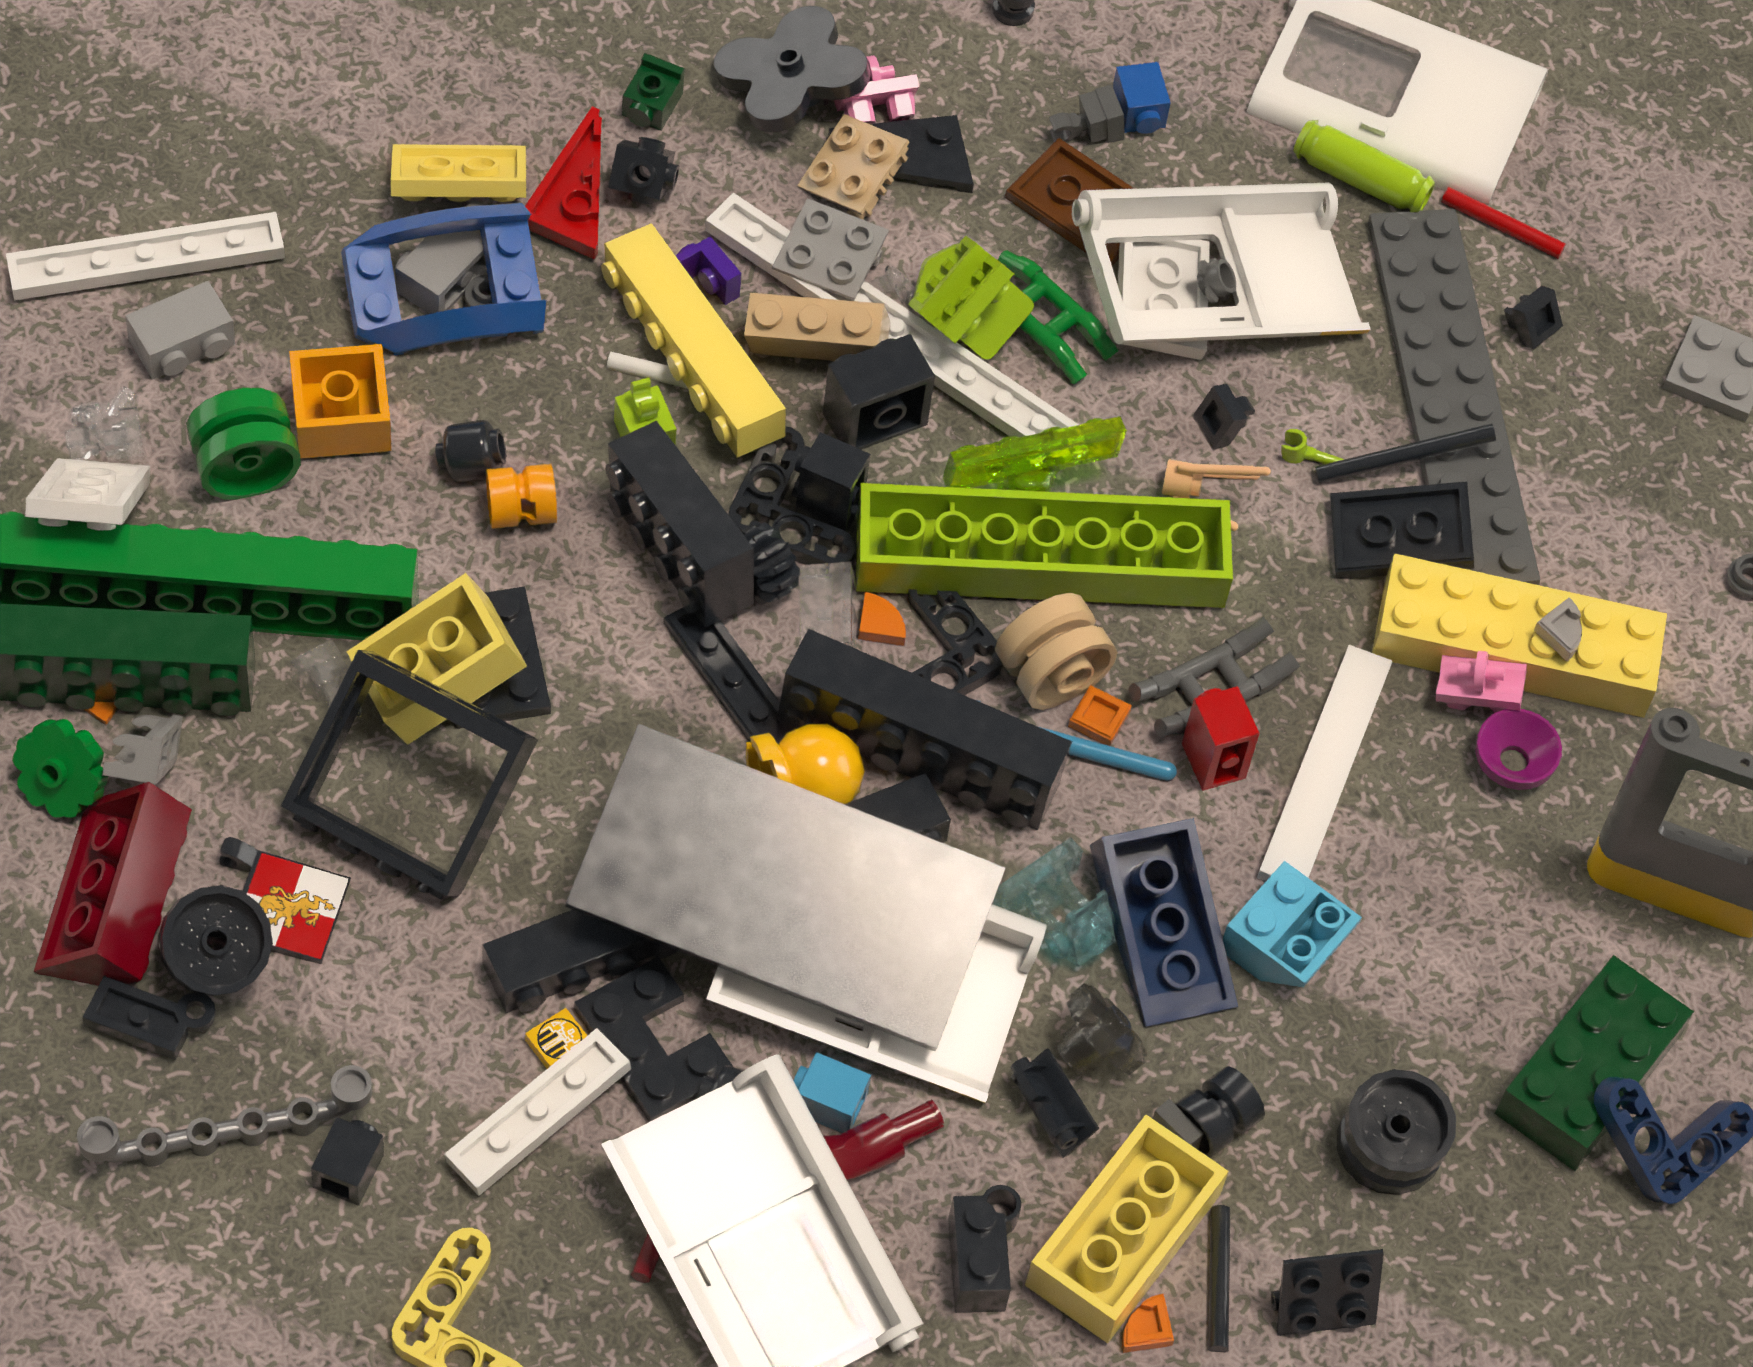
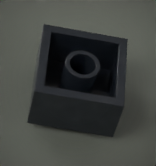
[823,334,935,450]

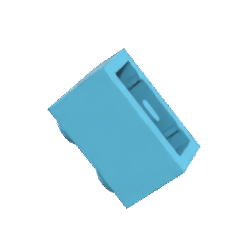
[1223,860,1362,987]

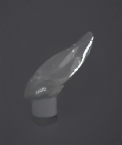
[868,265,938,330]

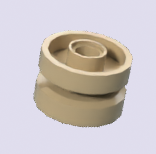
[995,593,1118,710]

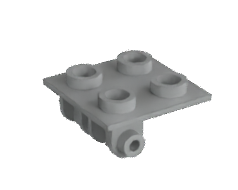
[772,198,889,301]

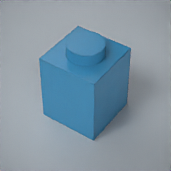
[793,1052,871,1133]

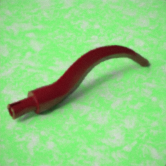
[631,1099,944,1283]

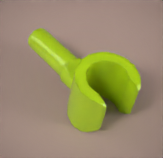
[1281,429,1344,464]

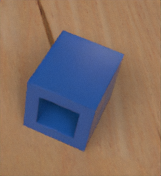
[1113,62,1171,134]

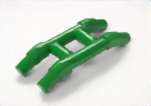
[998,250,1119,385]

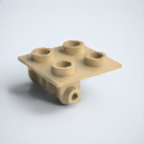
[797,114,910,220]

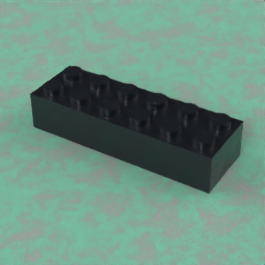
[777,629,1073,830]

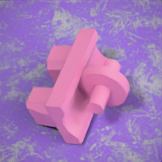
[834,55,919,124]
[1436,651,1527,713]

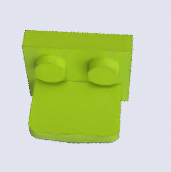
[908,236,1034,360]

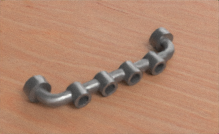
[77,1065,372,1167]

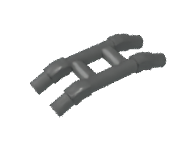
[1128,617,1301,737]

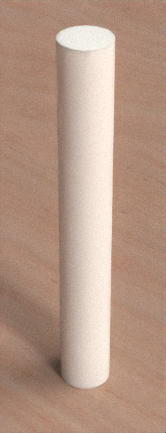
[607,352,688,389]

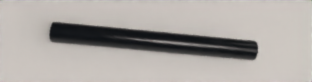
[1315,423,1496,484]

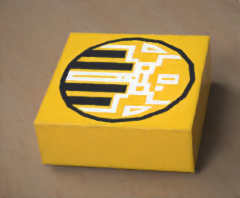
[525,1008,587,1069]

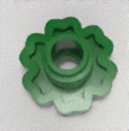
[12,719,108,818]

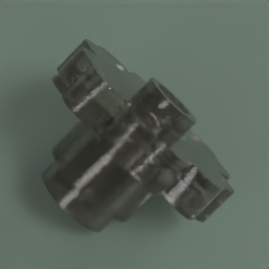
[1057,983,1147,1075]

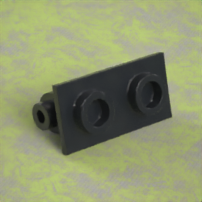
[1010,1048,1100,1158]

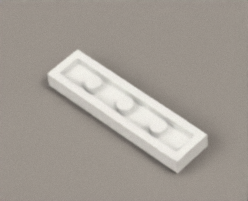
[444,1028,631,1196]

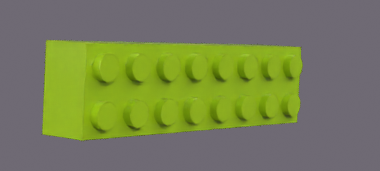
[856,483,1233,608]

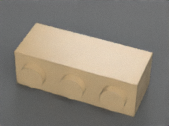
[744,293,891,361]

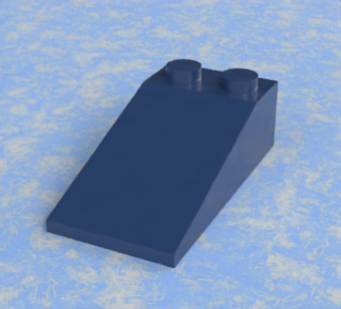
[1090,818,1238,1027]

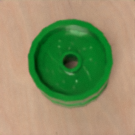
[186,387,301,500]

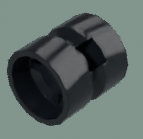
[1174,1066,1265,1158]

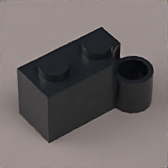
[948,1185,1022,1313]

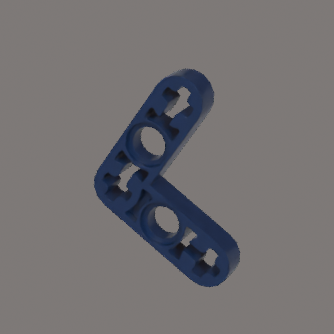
[1594,1077,1753,1204]

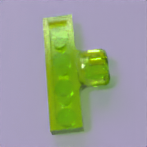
[942,416,1127,492]

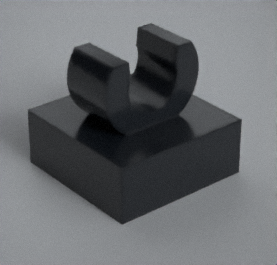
[1504,286,1563,349]
[1194,384,1255,449]

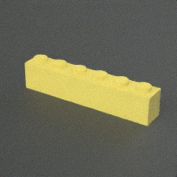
[601,223,786,458]

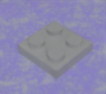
[1662,315,1753,422]

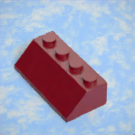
[34,782,192,986]

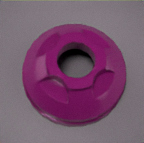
[1475,709,1562,790]

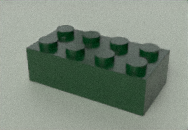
[1494,955,1694,1172]

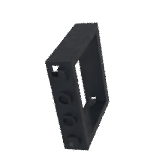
[281,650,539,900]

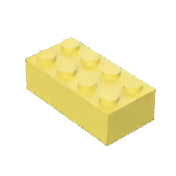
[1025,1115,1229,1344]

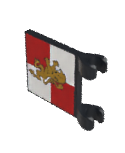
[208,837,351,964]

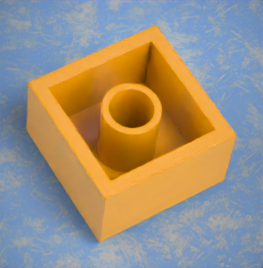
[289,344,391,459]

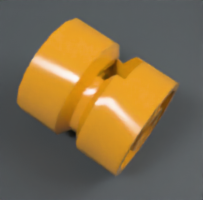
[486,464,557,529]

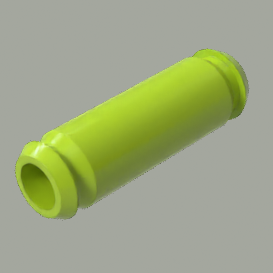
[1293,120,1435,212]

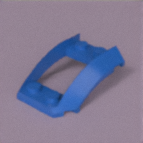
[341,203,546,355]

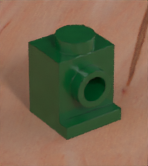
[622,53,685,131]

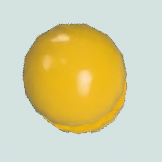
[746,724,864,804]

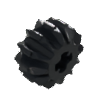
[741,522,800,605]

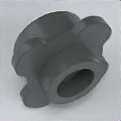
[1197,258,1236,303]

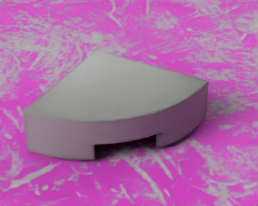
[1534,597,1582,662]

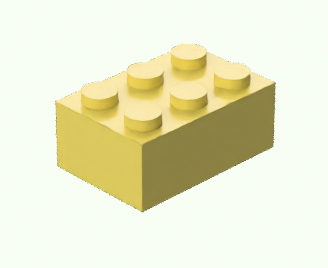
[346,573,527,745]

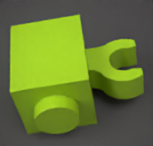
[614,377,677,445]

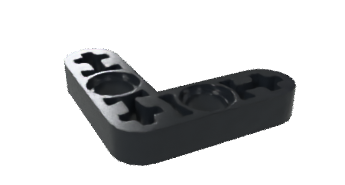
[729,426,856,574]
[907,589,1003,695]

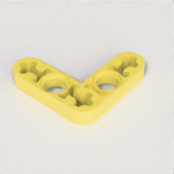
[392,1228,523,1367]

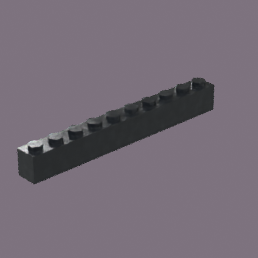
[482,773,951,1013]

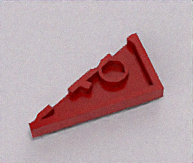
[525,106,602,260]

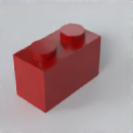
[1182,686,1260,791]

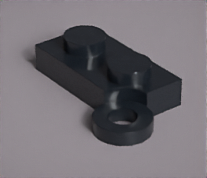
[82,976,216,1061]

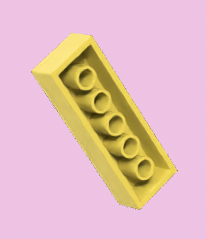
[1372,554,1667,718]

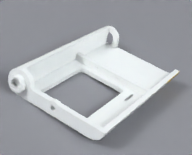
[1072,183,1371,344]
[706,904,1047,1103]

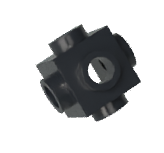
[608,137,680,204]

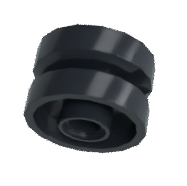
[158,885,273,996]
[1336,1069,1456,1195]

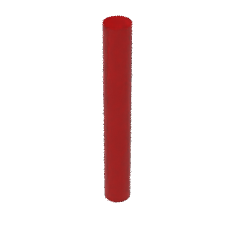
[1441,187,1566,259]

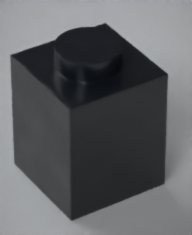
[311,1117,384,1206]

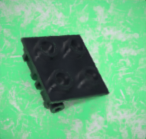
[1271,1249,1384,1336]

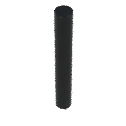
[1208,1205,1230,1353]

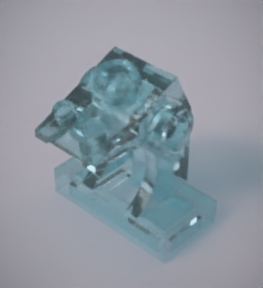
[993,837,1116,967]

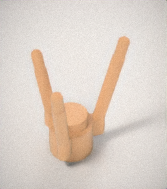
[1162,459,1271,531]

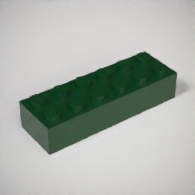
[0,604,256,716]

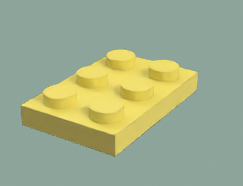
[391,144,526,202]

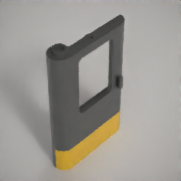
[1587,708,1753,938]

